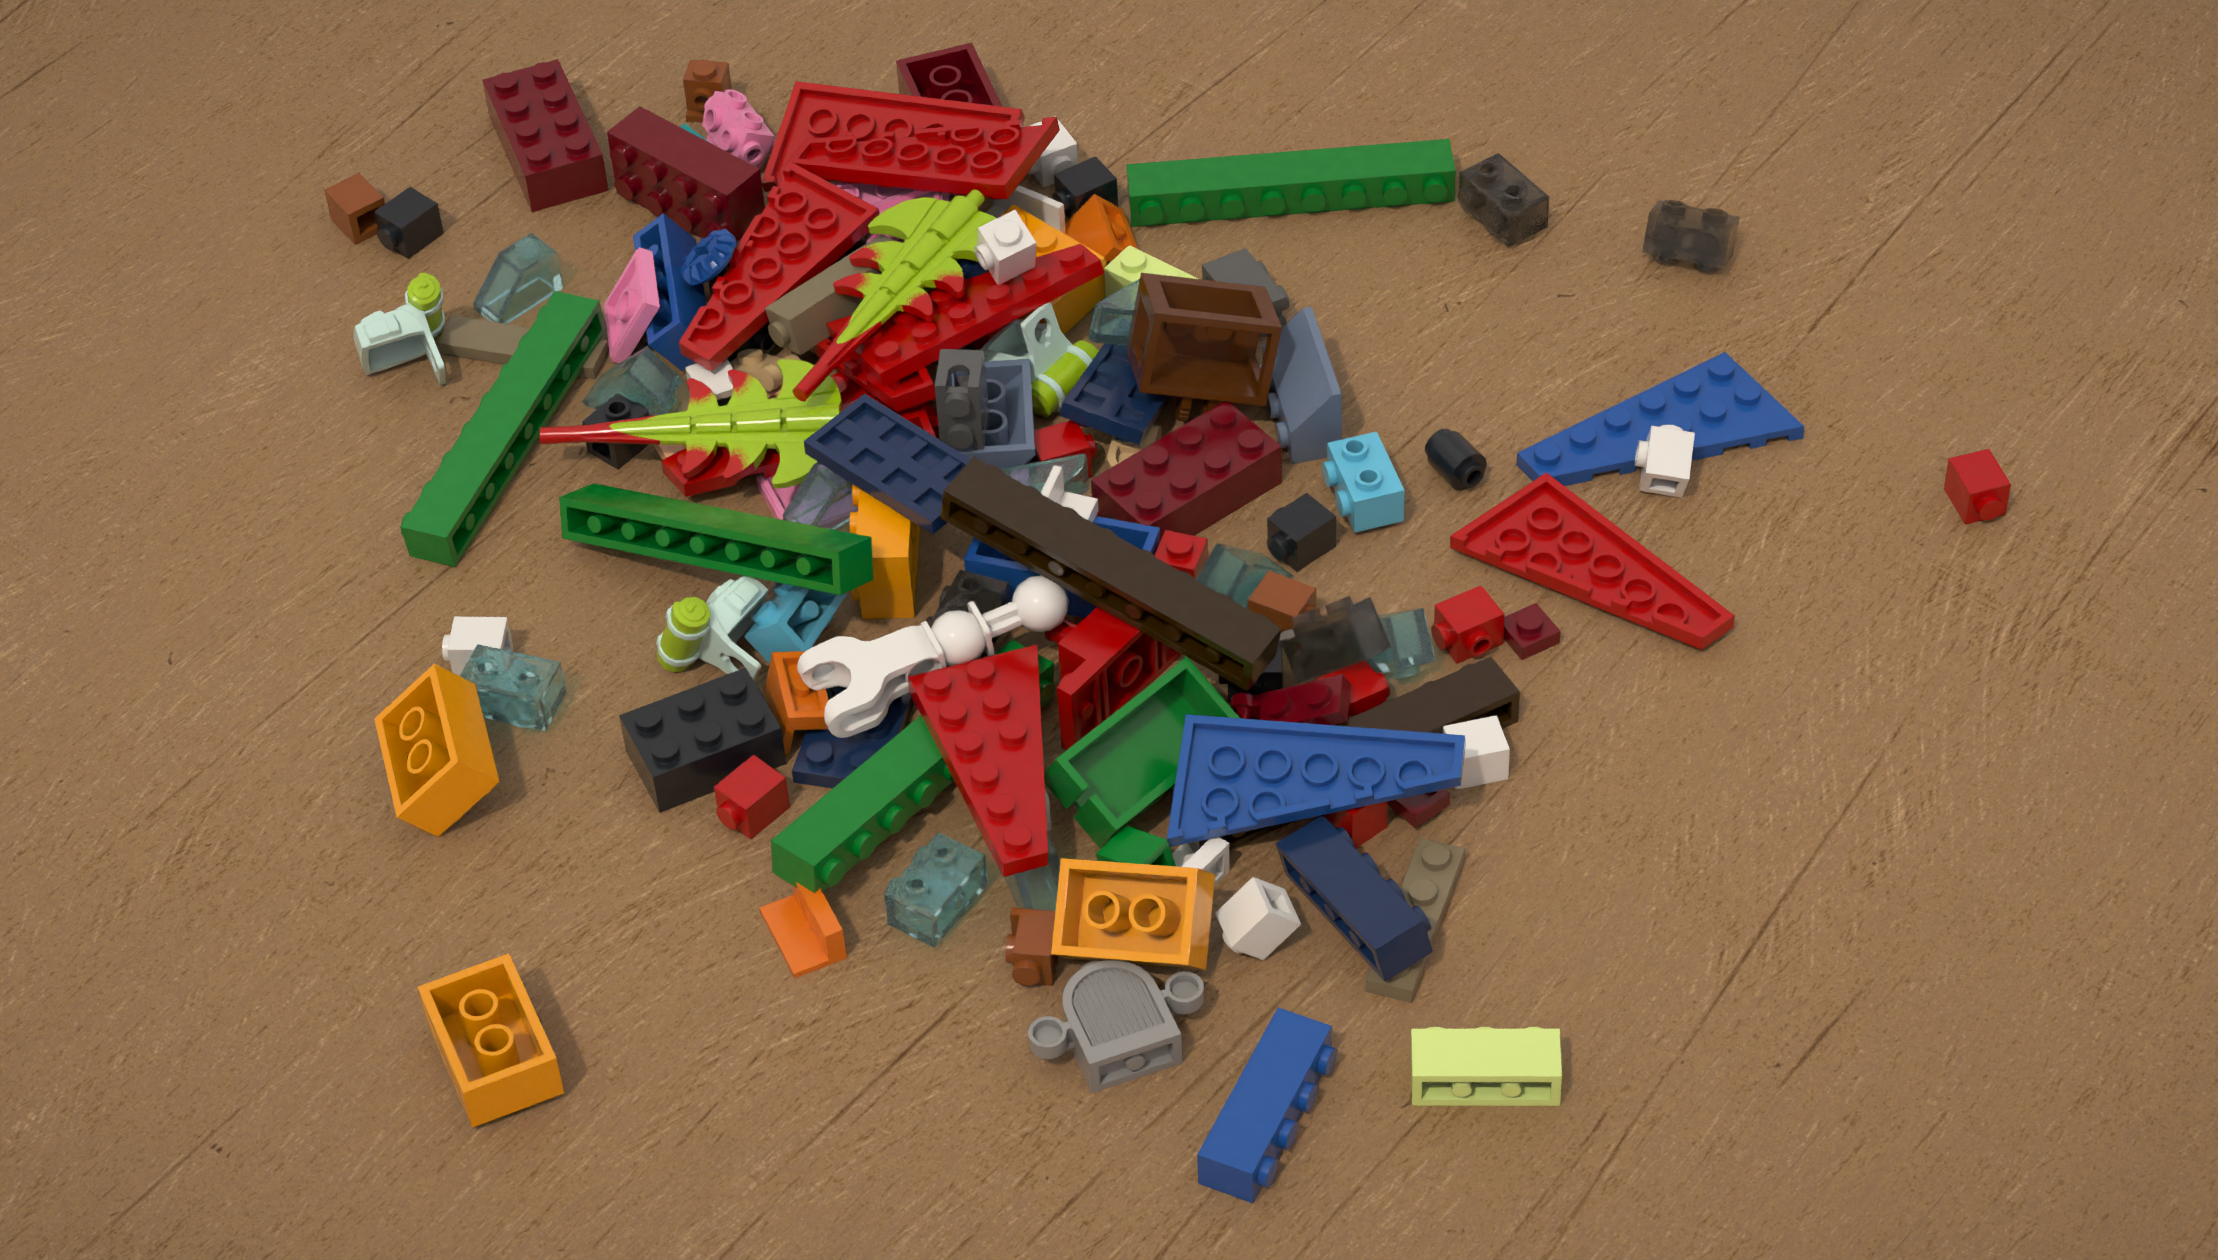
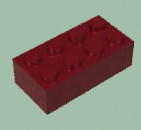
[896,43,1002,194]
[482,59,609,212]
[607,106,765,241]
[1091,401,1282,539]

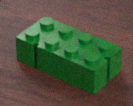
[1044,656,1240,848]

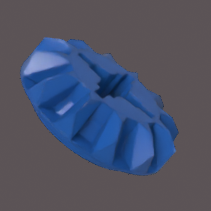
[679,229,736,285]

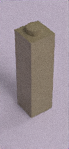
[765,234,897,355]

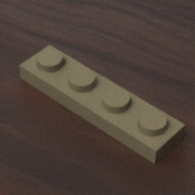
[1366,838,1465,1003]

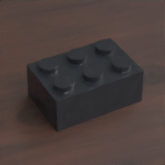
[619,667,786,813]

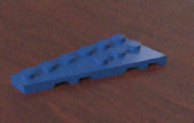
[1516,352,1804,486]
[1167,714,1466,847]

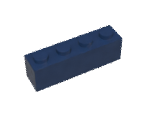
[1275,815,1433,981]

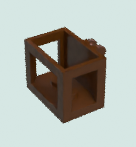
[1126,273,1282,422]

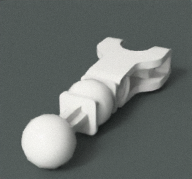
[797,575,1069,738]

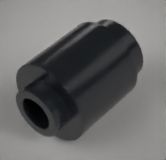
[1425,429,1487,490]

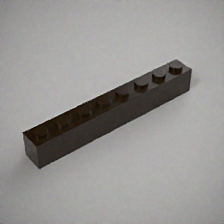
[941,456,1282,691]
[1171,656,1520,853]

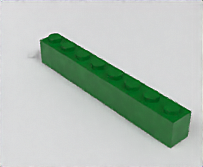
[1126,139,1456,227]
[400,291,607,567]
[559,483,873,595]
[771,639,1055,893]

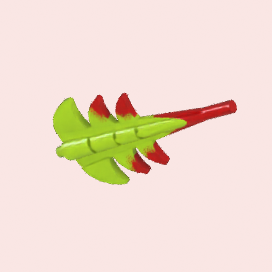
[792,190,997,402]
[540,359,842,489]

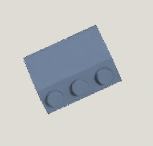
[1259,307,1342,464]
[951,359,1035,476]

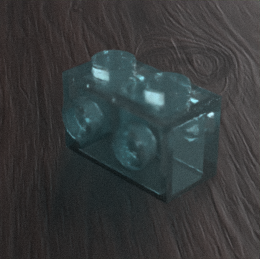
[460,644,566,731]
[884,832,988,948]

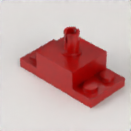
[1045,607,1182,750]

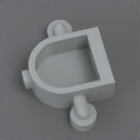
[1028,960,1204,1094]

